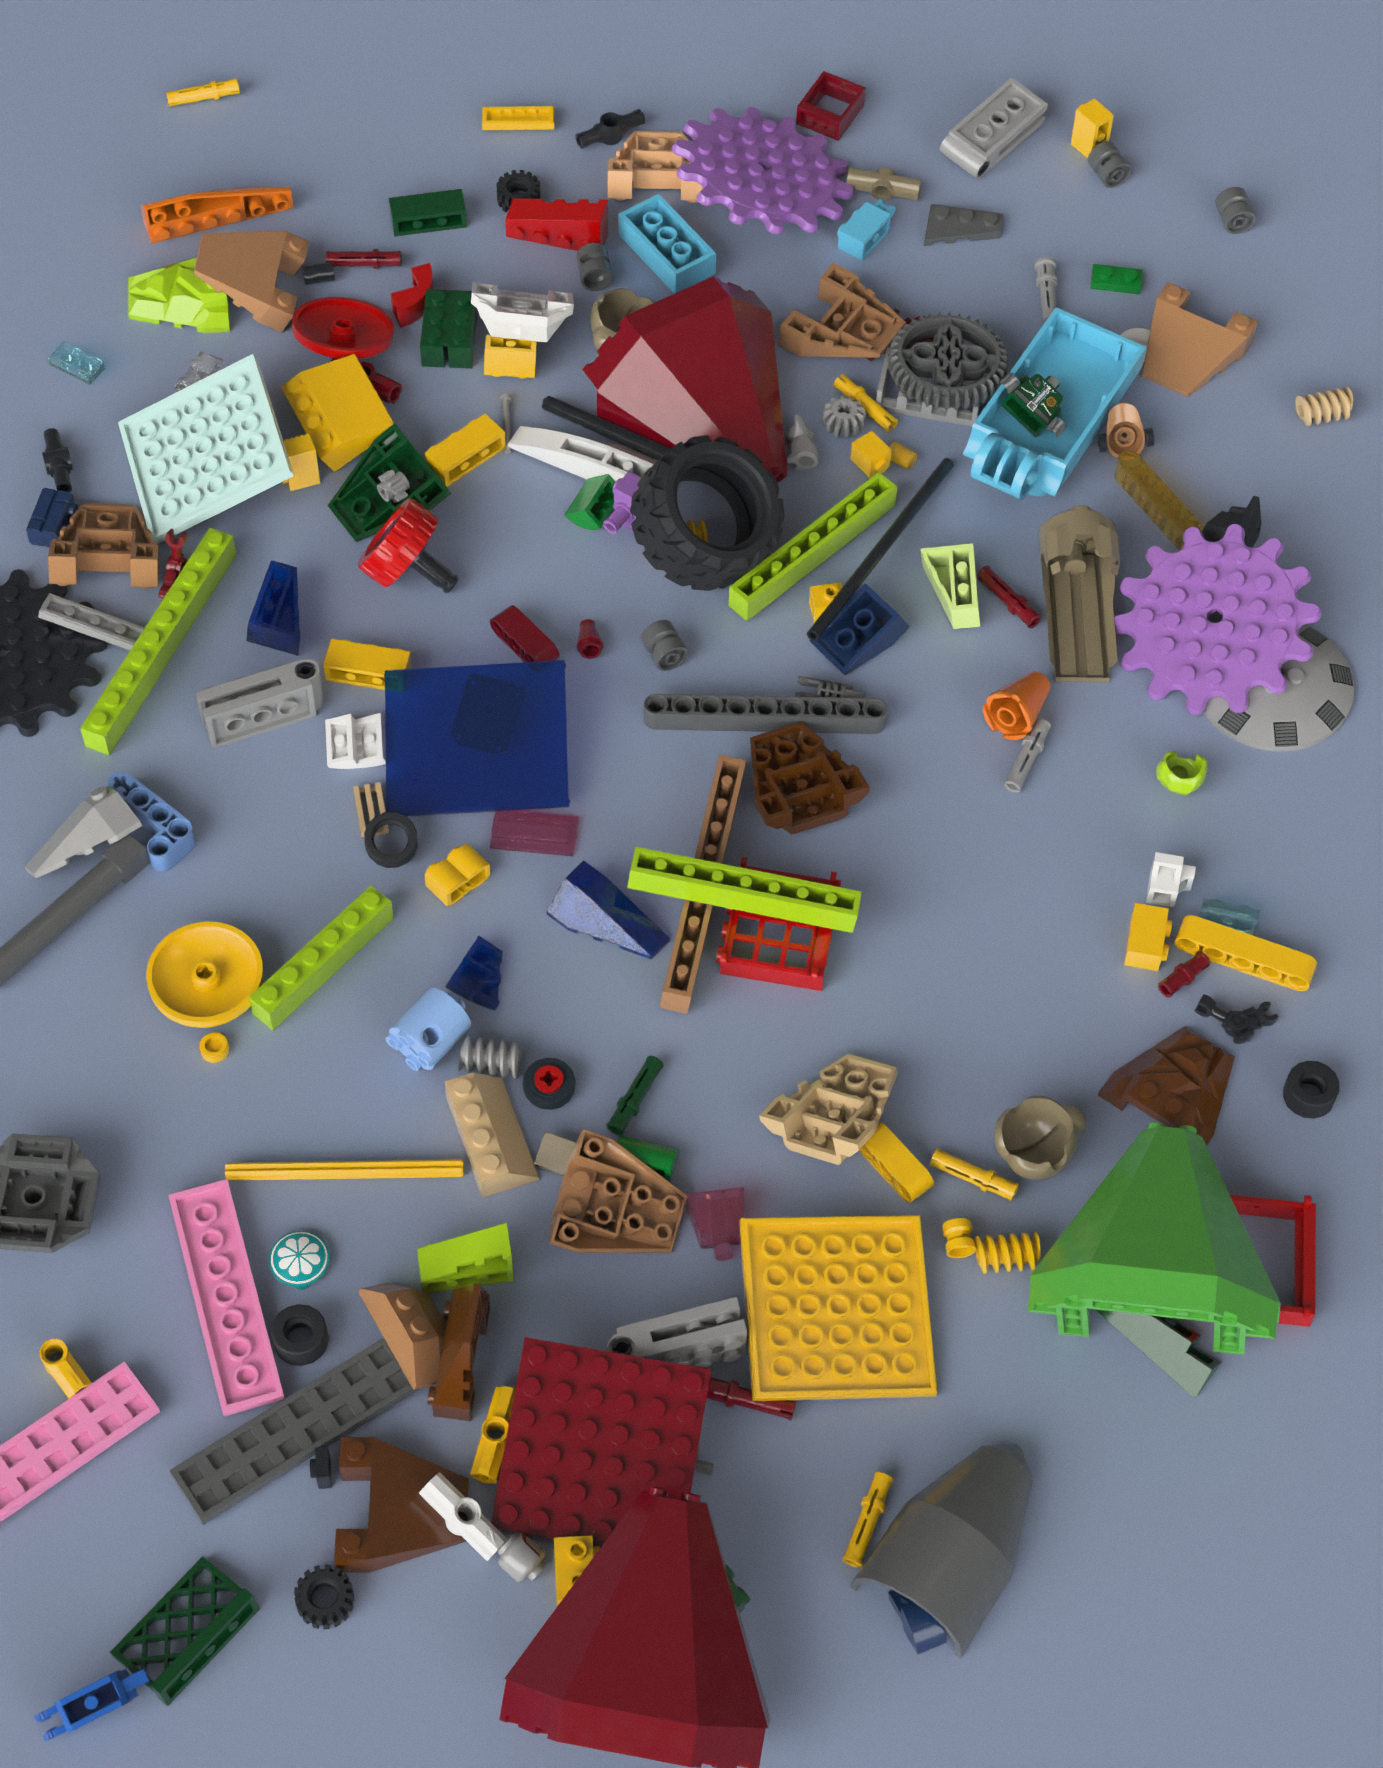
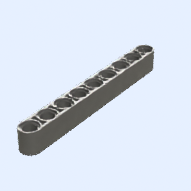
[644,694,887,734]

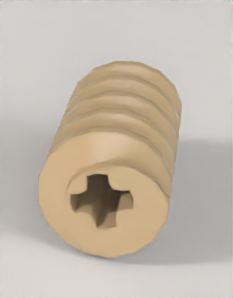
[1295,387,1353,427]

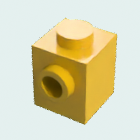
[850,431,892,478]
[809,582,843,623]

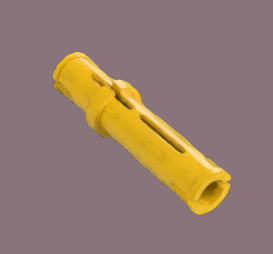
[166,78,240,107]
[833,374,898,433]
[930,1148,1019,1202]
[842,1472,893,1568]

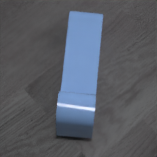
[108,771,196,872]

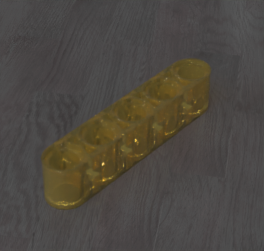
[1115,451,1204,551]

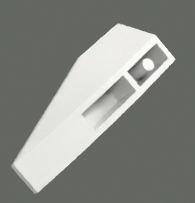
[508,426,658,482]

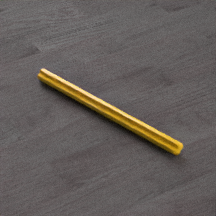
[225,1159,464,1180]

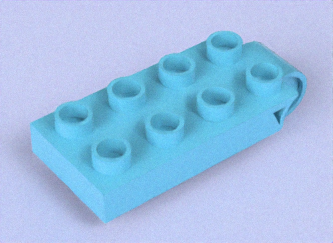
[963,307,1147,500]

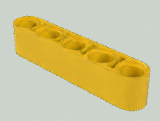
[1175,915,1317,991]

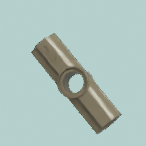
[846,168,922,201]

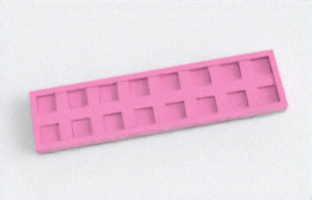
[0,1361,160,1522]

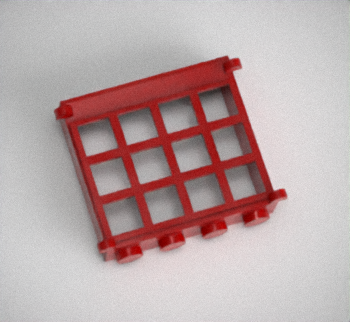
[716,857,842,991]

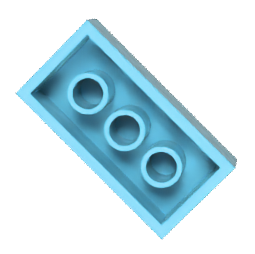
[618,193,716,294]

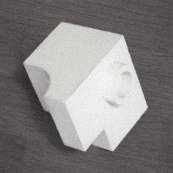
[1146,852,1196,907]

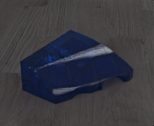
[445,936,503,1011]

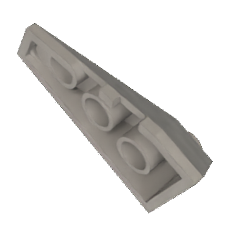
[25,786,142,878]

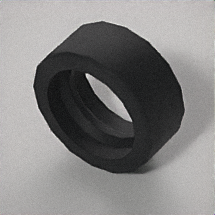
[364,812,418,868]

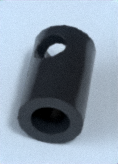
[302,262,335,285]

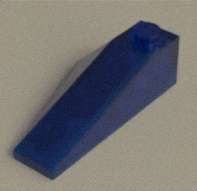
[547,860,670,960]

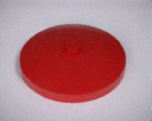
[292,297,394,359]

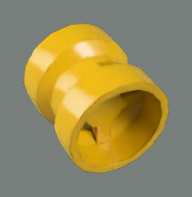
[942,1218,976,1258]

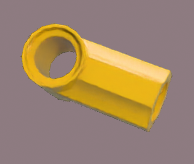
[40,1338,92,1399]

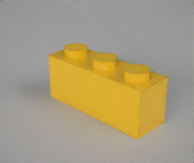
[425,414,506,487]
[323,639,412,693]

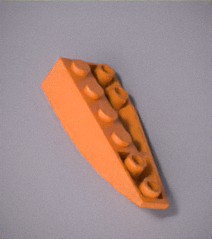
[141,186,294,244]

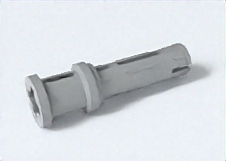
[1034,257,1058,325]

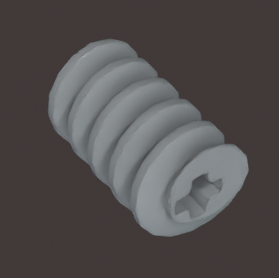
[459,1035,522,1079]

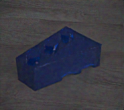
[246,560,301,656]

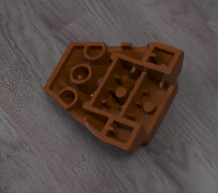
[750,722,870,834]
[1098,1026,1235,1146]

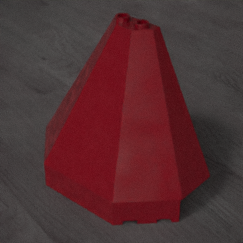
[582,276,788,483]
[499,1486,771,1768]

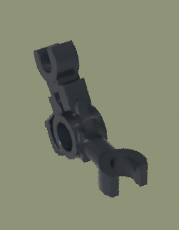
[1195,994,1279,1044]

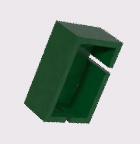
[420,289,478,369]

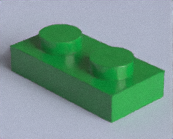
[1090,264,1143,294]

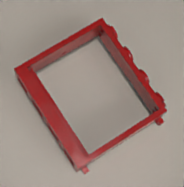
[1229,1194,1316,1327]

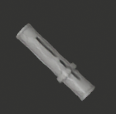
[1004,718,1052,793]

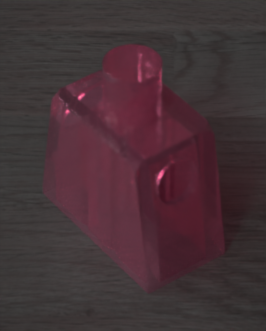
[687,1187,744,1261]

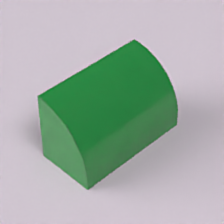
[564,474,615,530]
[617,1135,679,1182]

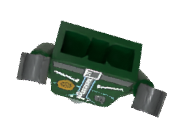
[1000,373,1067,437]

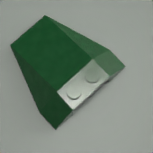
[327,423,452,542]

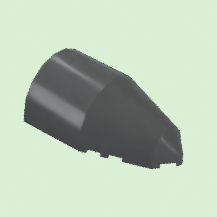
[850,1444,1032,1658]

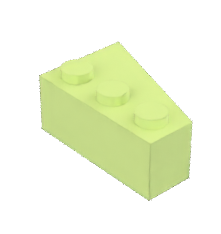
[920,543,980,629]

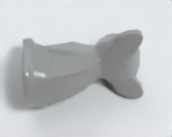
[785,414,818,471]

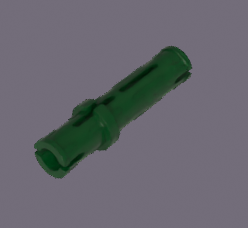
[606,1056,664,1136]

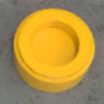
[199,1032,230,1063]

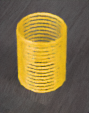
[889,441,917,470]

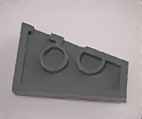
[924,204,1003,246]

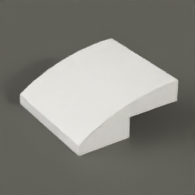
[325,713,387,769]

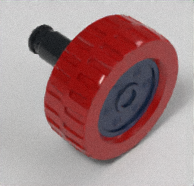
[358,498,459,593]

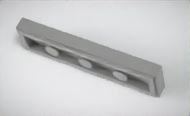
[38,593,144,650]

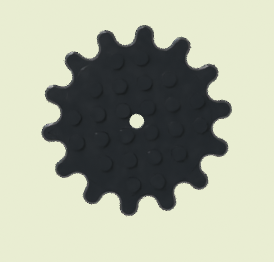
[0,569,108,737]

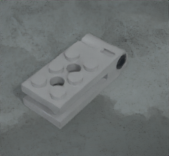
[939,77,1048,179]
[196,659,324,749]
[606,1297,747,1368]

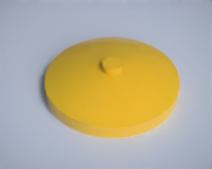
[146,921,264,1028]

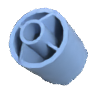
[386,987,471,1071]

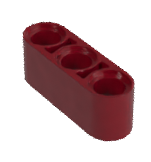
[490,605,560,673]

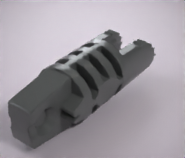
[795,676,866,698]

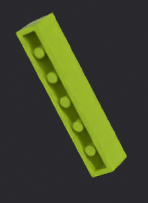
[249,885,394,1031]

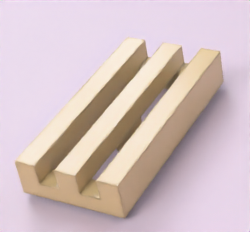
[353,782,389,838]

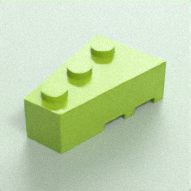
[417,1223,514,1294]

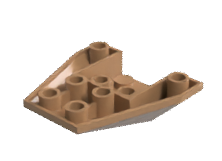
[549,1129,687,1253]

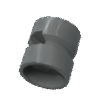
[1087,141,1132,188]
[1215,187,1256,234]
[576,243,613,291]
[641,620,688,671]

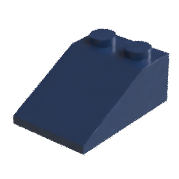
[810,583,910,675]

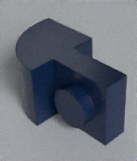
[888,1590,947,1655]

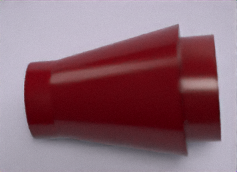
[577,619,603,659]

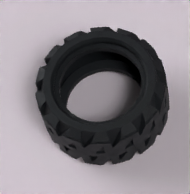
[630,435,784,591]

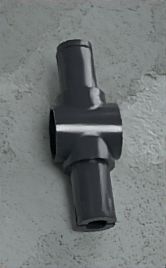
[575,109,645,149]
[42,428,73,492]

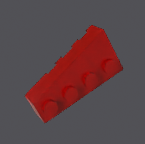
[505,198,608,251]

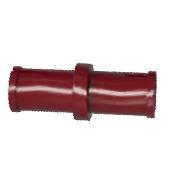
[1158,951,1210,998]

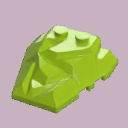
[128,256,230,333]

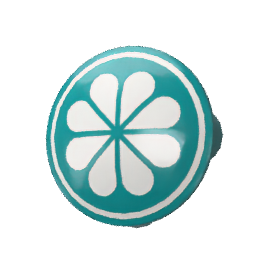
[269,1231,330,1290]

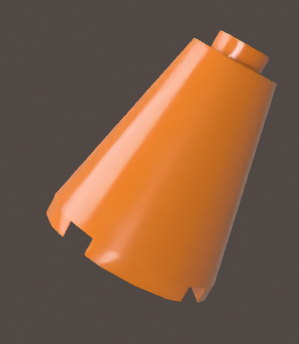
[983,672,1051,740]

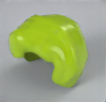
[1156,751,1208,796]

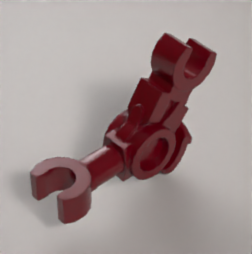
[158,528,188,602]

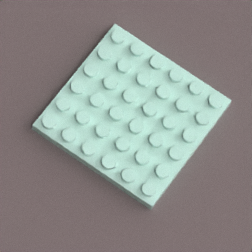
[118,354,294,544]

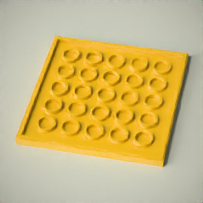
[739,1215,938,1401]

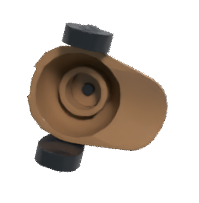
[1097,403,1155,459]

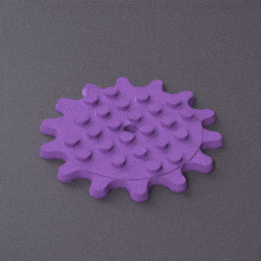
[672,107,854,235]
[1114,524,1322,715]

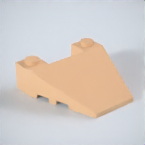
[608,131,703,203]

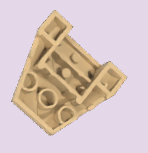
[759,1054,898,1165]

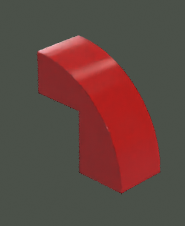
[390,263,434,328]

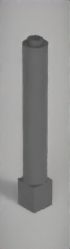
[0,834,150,986]

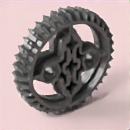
[888,312,1008,411]

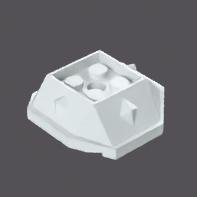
[471,282,574,342]

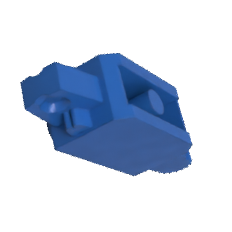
[34,1668,151,1742]

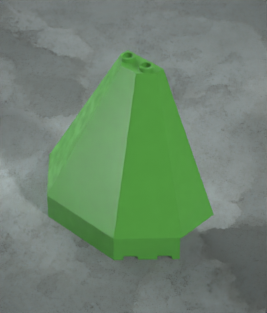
[1027,1122,1281,1355]

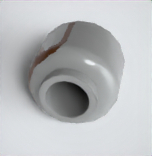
[497,1533,545,1582]

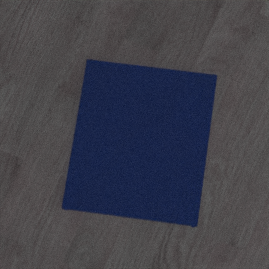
[384,660,570,816]

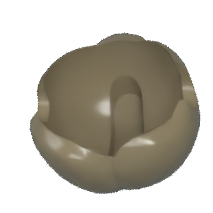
[590,288,655,350]
[994,1096,1086,1180]

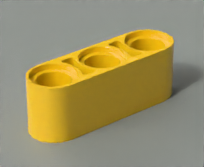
[859,1122,934,1203]

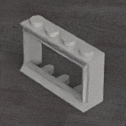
[876,347,986,426]

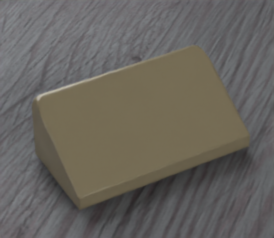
[534,1132,577,1176]

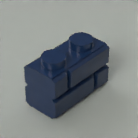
[26,488,78,547]

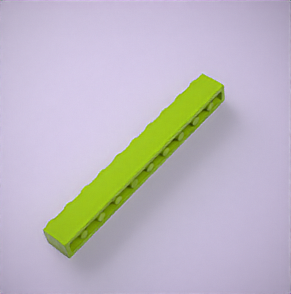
[80,527,237,756]

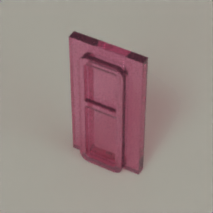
[490,808,579,857]

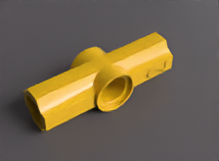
[470,1386,515,1484]

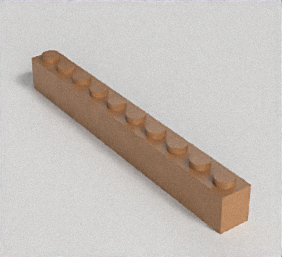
[659,754,746,1014]

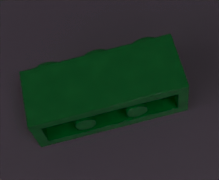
[389,189,467,237]

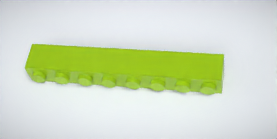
[728,472,897,621]
[627,846,862,933]

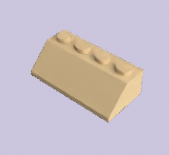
[445,1073,539,1198]

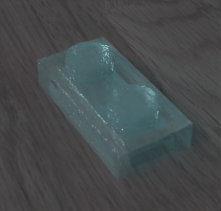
[48,342,105,385]
[1199,899,1260,934]

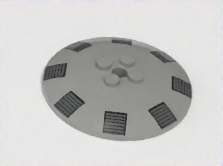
[1203,624,1354,751]

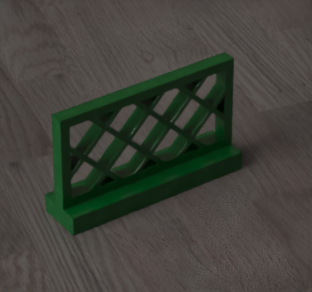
[110,1556,260,1706]

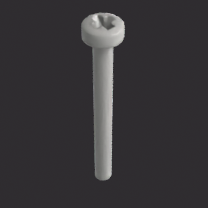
[499,394,512,454]

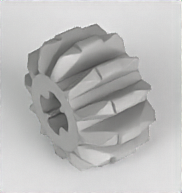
[822,395,866,439]

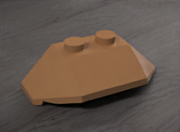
[358,1283,447,1390]

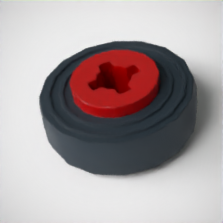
[523,1058,576,1110]

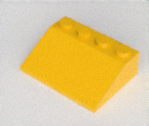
[280,354,394,472]

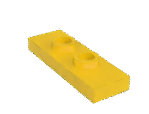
[482,106,554,130]

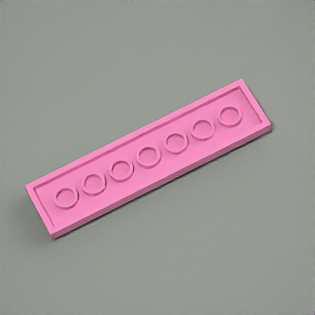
[168,1179,285,1417]

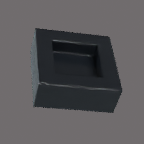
[310,1447,331,1489]

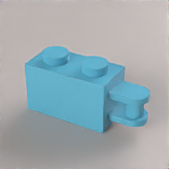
[837,199,896,260]

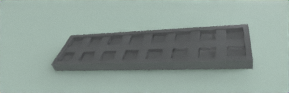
[169,1338,419,1525]

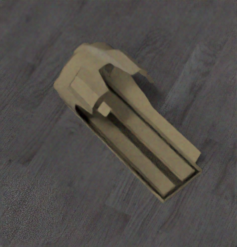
[1039,505,1120,683]

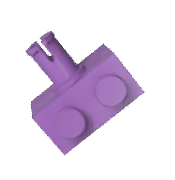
[603,471,641,534]

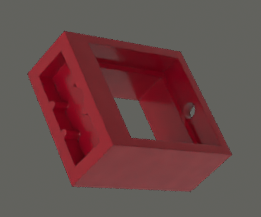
[796,71,866,141]

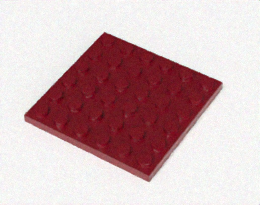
[491,1337,712,1547]

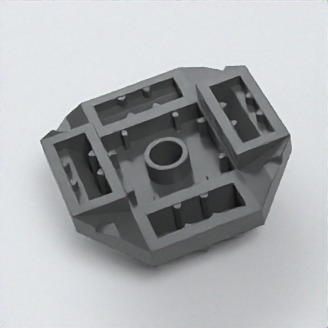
[0,1134,101,1253]

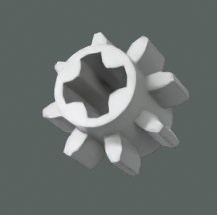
[377,470,410,503]

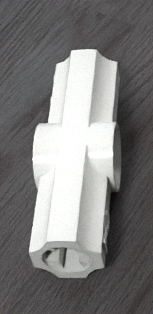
[419,1472,508,1561]

